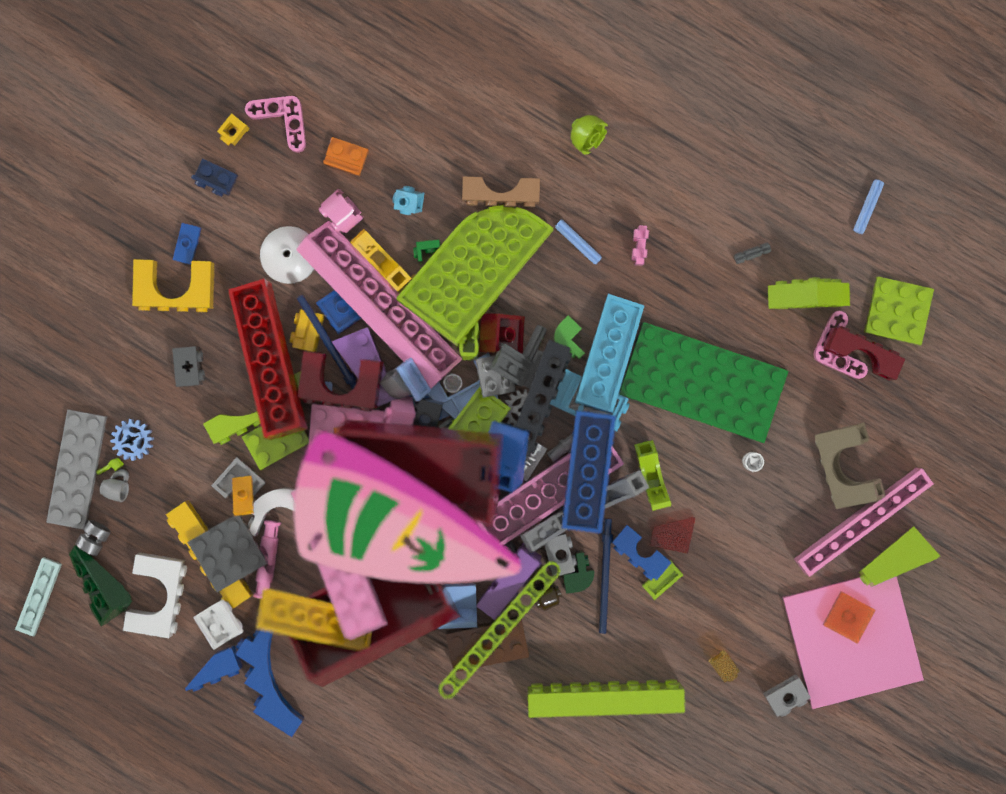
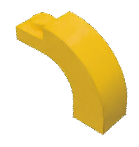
[350,229,412,292]

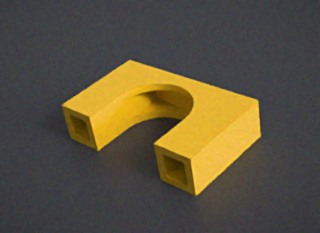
[132,260,214,312]

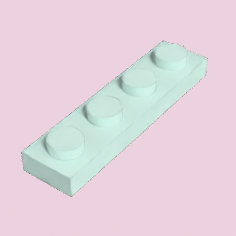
[15,557,62,636]

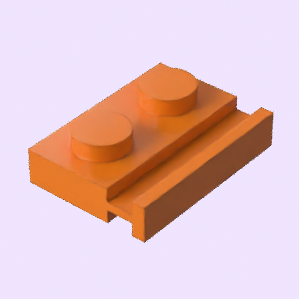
[323,137,369,176]

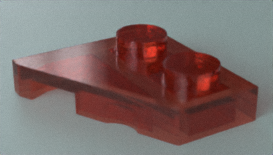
[650,517,695,554]

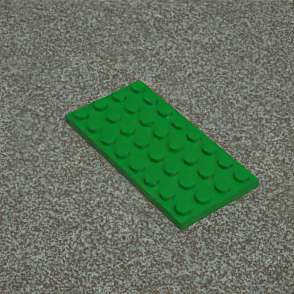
[619,322,789,443]

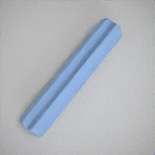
[853,179,884,234]
[555,220,602,264]

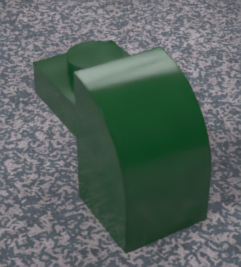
[563,551,594,594]

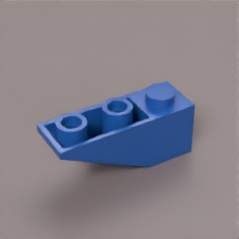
[185,645,243,692]

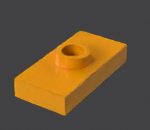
[232,476,254,516]

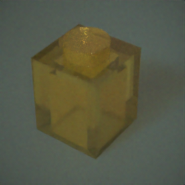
[709,650,740,683]

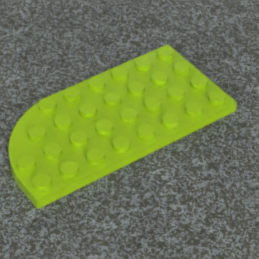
[396,206,553,346]

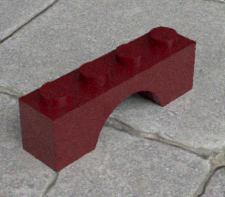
[823,326,905,381]

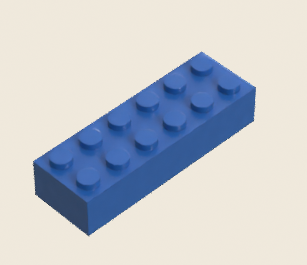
[561,411,616,533]

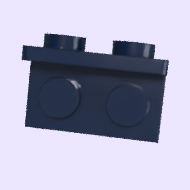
[191,158,238,197]

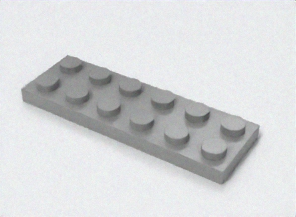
[46,410,107,529]

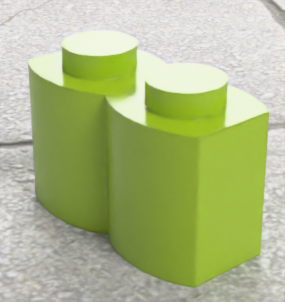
[459,321,479,360]

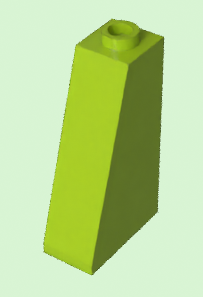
[858,526,940,587]

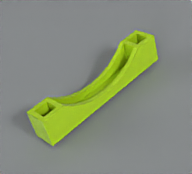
[203,371,301,445]

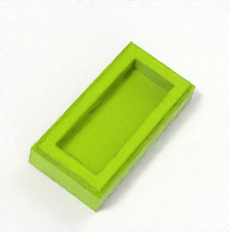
[642,560,683,600]

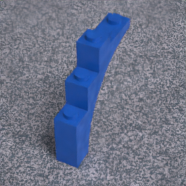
[235,629,305,737]

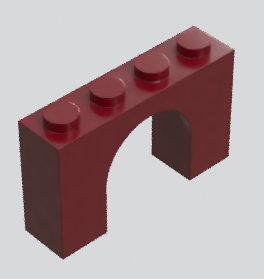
[297,351,383,412]

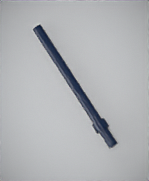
[296,295,357,390]
[599,518,613,634]

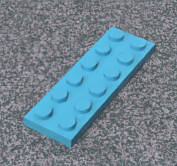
[575,294,645,414]

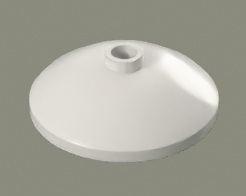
[260,226,314,284]

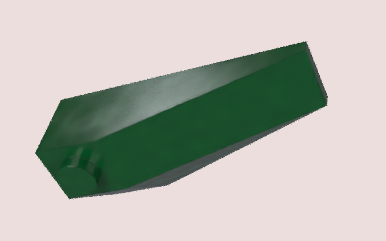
[69,545,132,626]

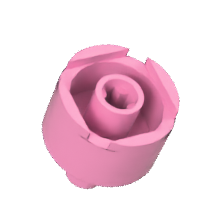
[319,189,364,233]

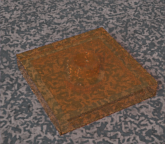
[823,591,876,644]

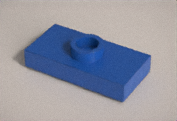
[173,223,202,265]

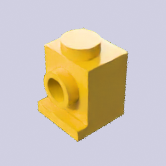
[217,113,250,146]

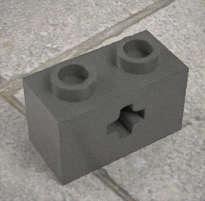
[172,346,205,387]

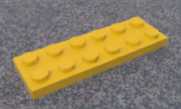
[256,588,372,651]

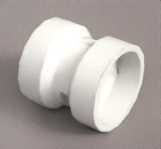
[742,452,764,472]

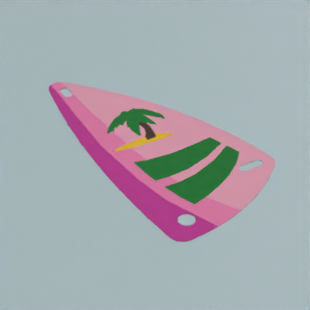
[294,432,521,583]

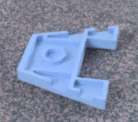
[428,353,498,419]

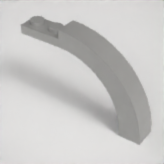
[520,470,649,553]

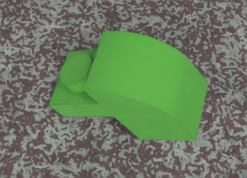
[554,316,585,359]

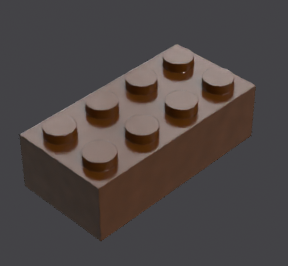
[446,617,529,672]

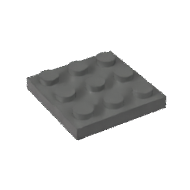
[188,515,268,593]

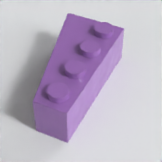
[332,327,396,406]
[476,542,542,620]

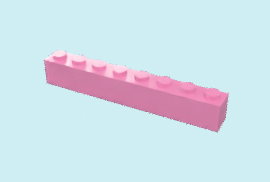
[794,468,933,577]

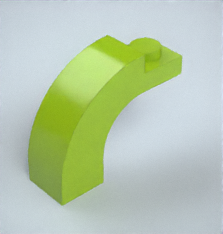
[634,440,671,511]

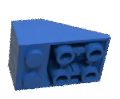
[482,421,529,493]

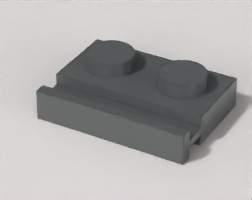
[490,344,534,387]

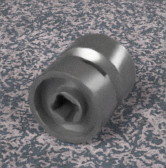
[75,520,111,556]

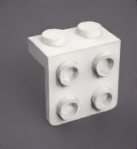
[193,599,243,650]

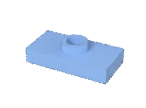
[396,358,431,401]

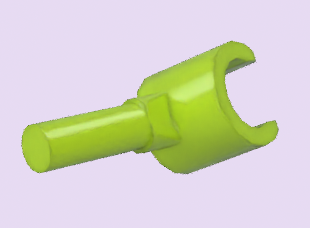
[96,458,124,475]

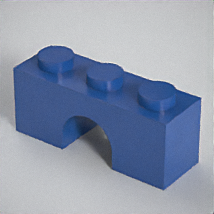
[612,525,672,581]

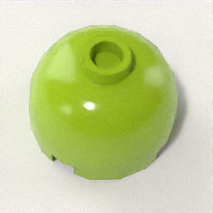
[570,115,608,155]

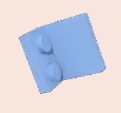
[437,583,477,629]

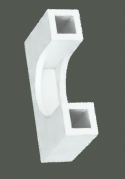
[123,553,187,638]

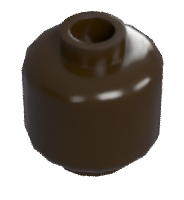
[535,584,562,611]

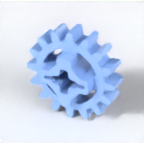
[110,419,154,461]

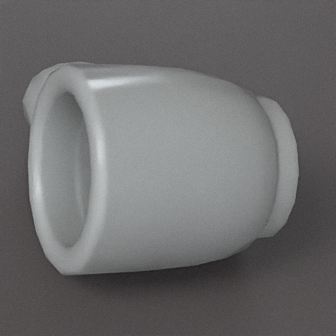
[100,469,129,502]

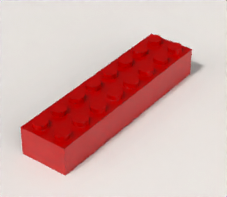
[228,279,307,440]

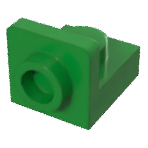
[413,240,440,263]

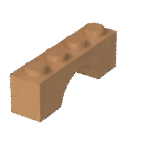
[462,177,540,207]

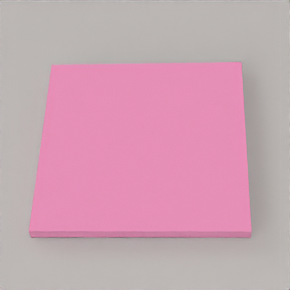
[782,576,924,709]

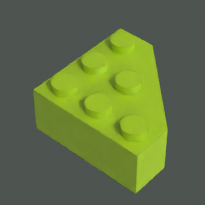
[768,278,850,309]

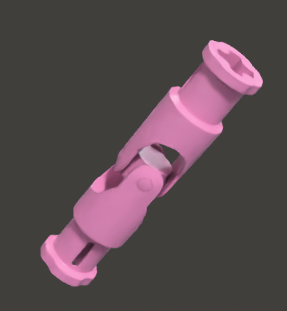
[253,520,281,598]

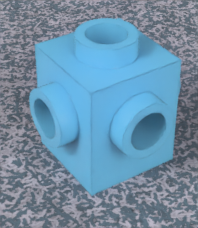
[393,186,425,215]

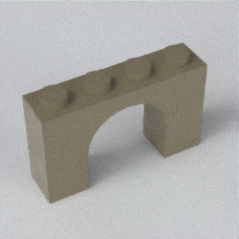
[815,422,886,509]

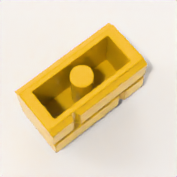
[290,310,324,352]

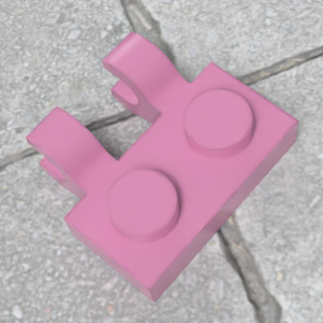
[632,225,649,266]

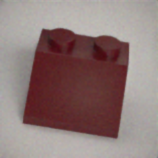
[479,313,525,354]

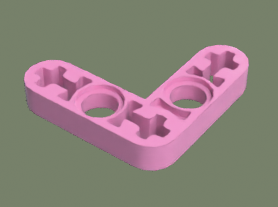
[245,96,306,153]
[814,311,868,379]

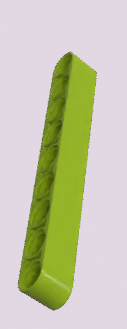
[439,562,560,698]

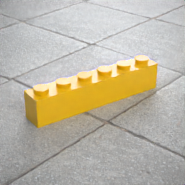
[166,500,253,609]

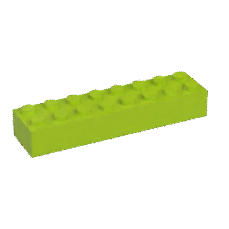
[527,679,685,717]

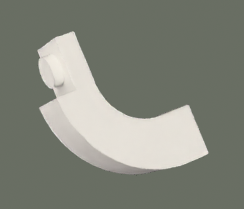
[247,488,296,536]

